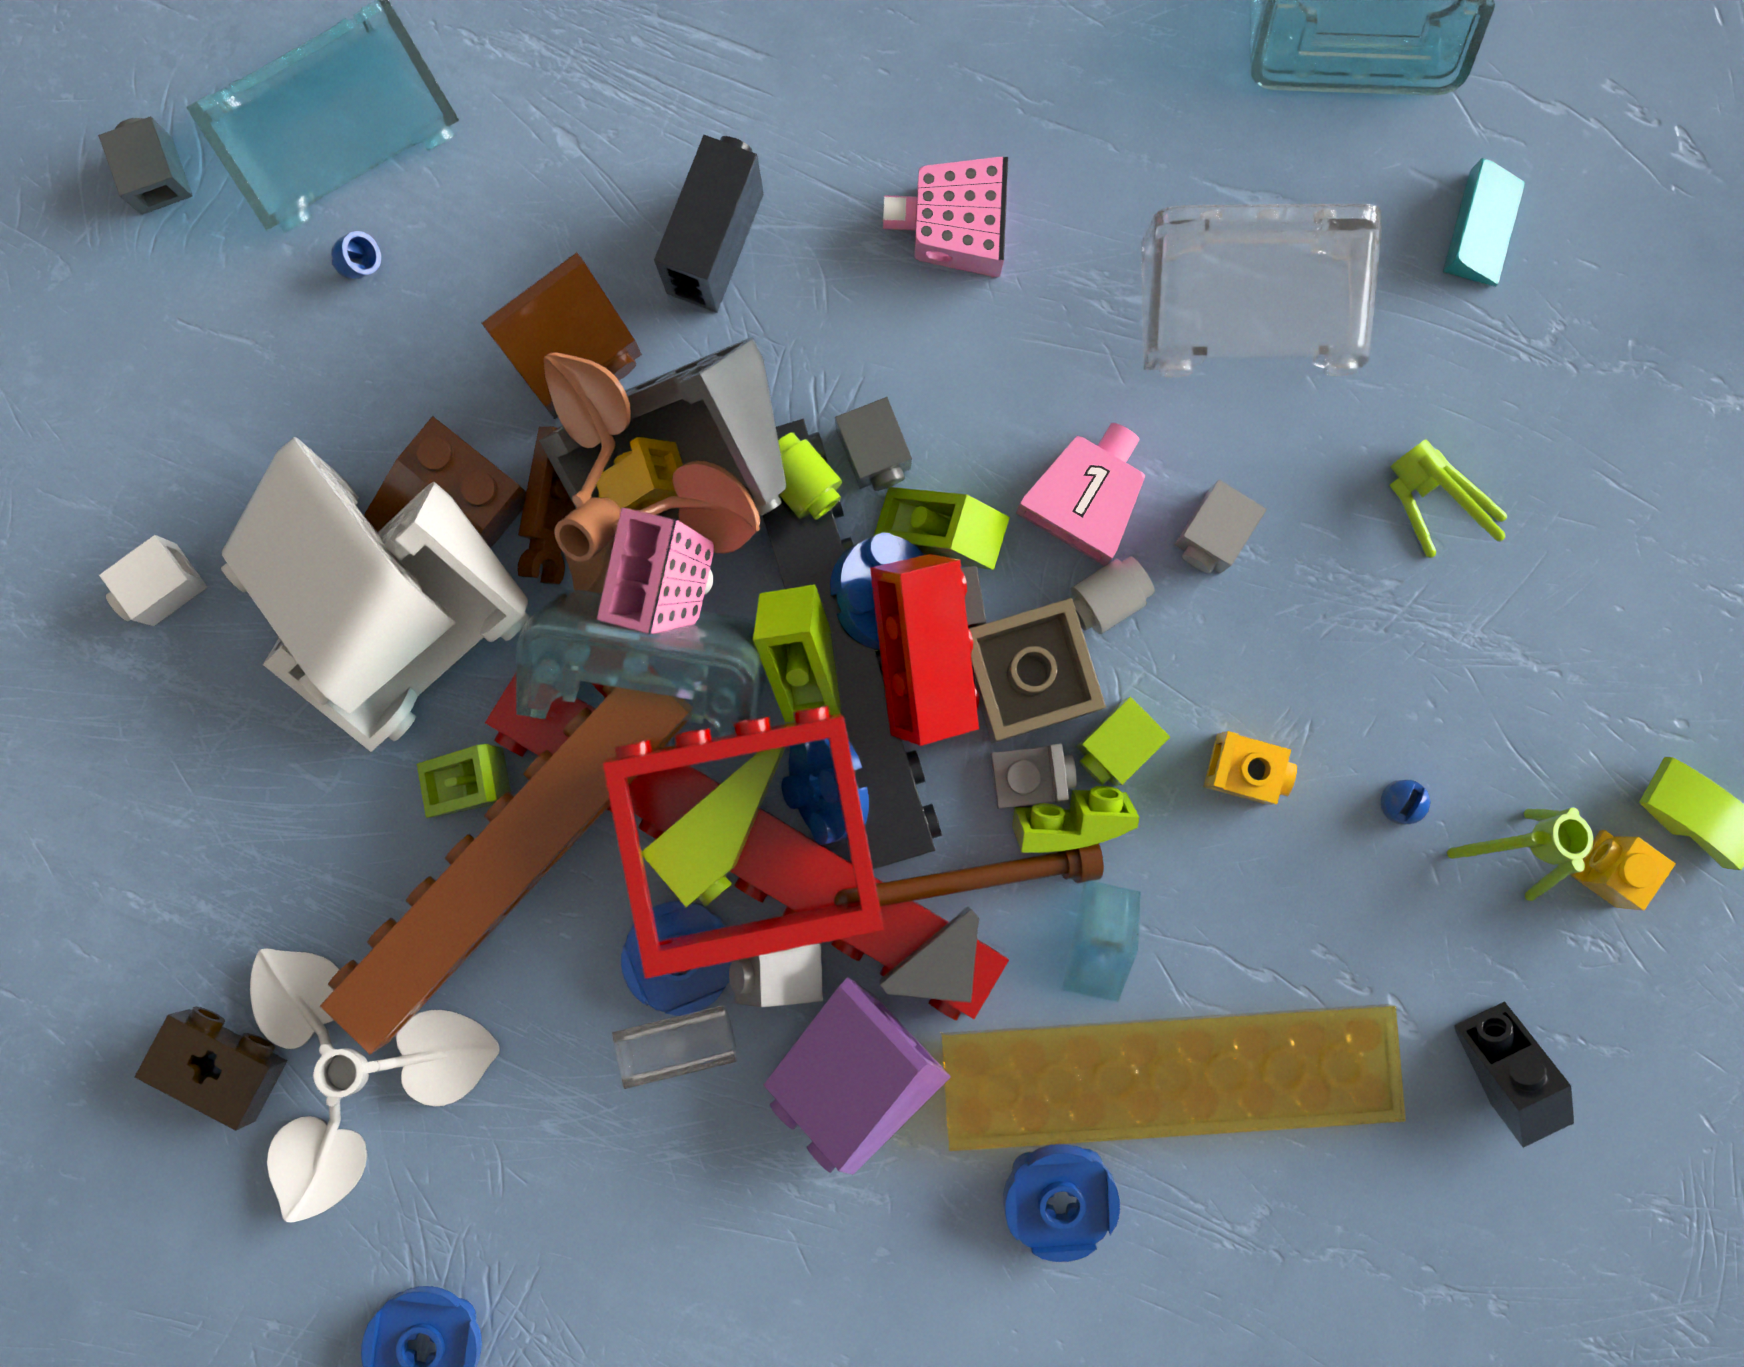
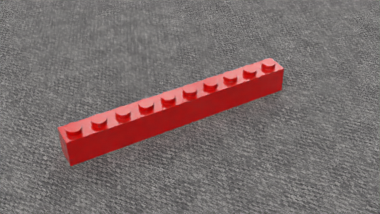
[485,665,1009,1021]

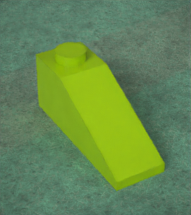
[641,747,785,907]

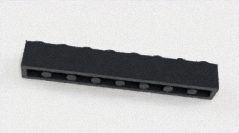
[762,418,942,869]

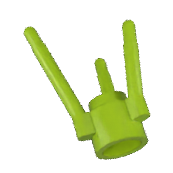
[1389,439,1507,558]
[1447,807,1593,901]

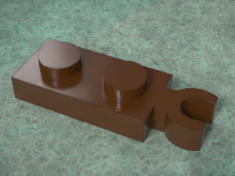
[518,426,576,585]

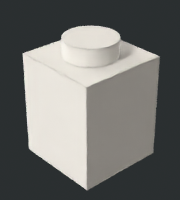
[99,535,208,626]

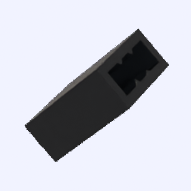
[654,135,764,313]

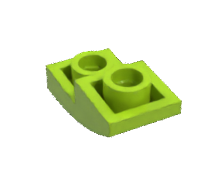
[1639,757,1744,870]
[1012,786,1140,853]

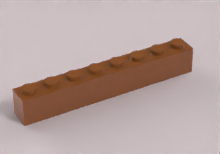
[320,664,697,1054]

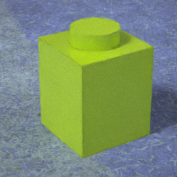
[1076,696,1170,786]

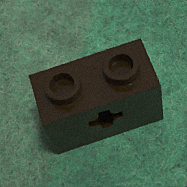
[134,1007,288,1131]

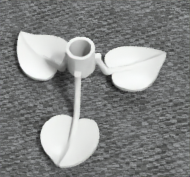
[250,949,500,1222]

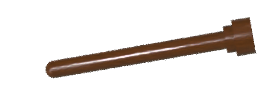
[834,844,1104,907]

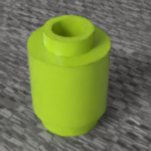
[778,432,842,520]

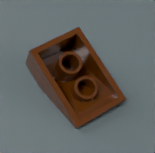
[481,252,642,419]
[363,416,526,549]

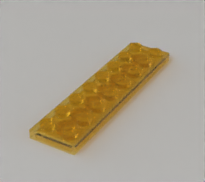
[941,1004,1406,1151]

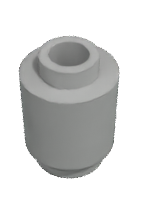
[1071,556,1155,634]

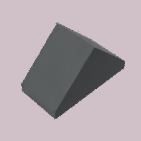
[879,907,979,1002]

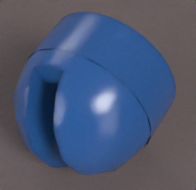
[331,231,381,279]
[1381,780,1431,824]

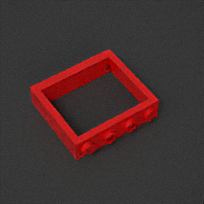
[603,705,884,979]

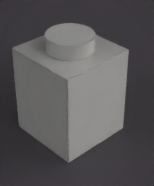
[1174,479,1267,574]
[729,944,823,1007]

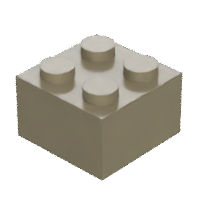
[969,598,1106,744]

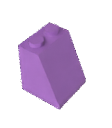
[763,978,951,1175]

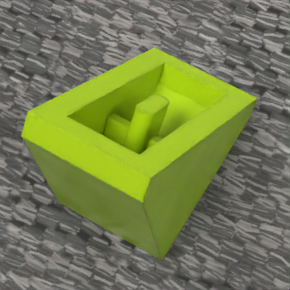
[416,744,511,818]

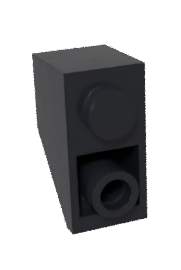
[1455,1001,1574,1148]

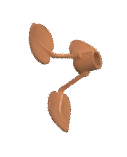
[544,352,760,604]

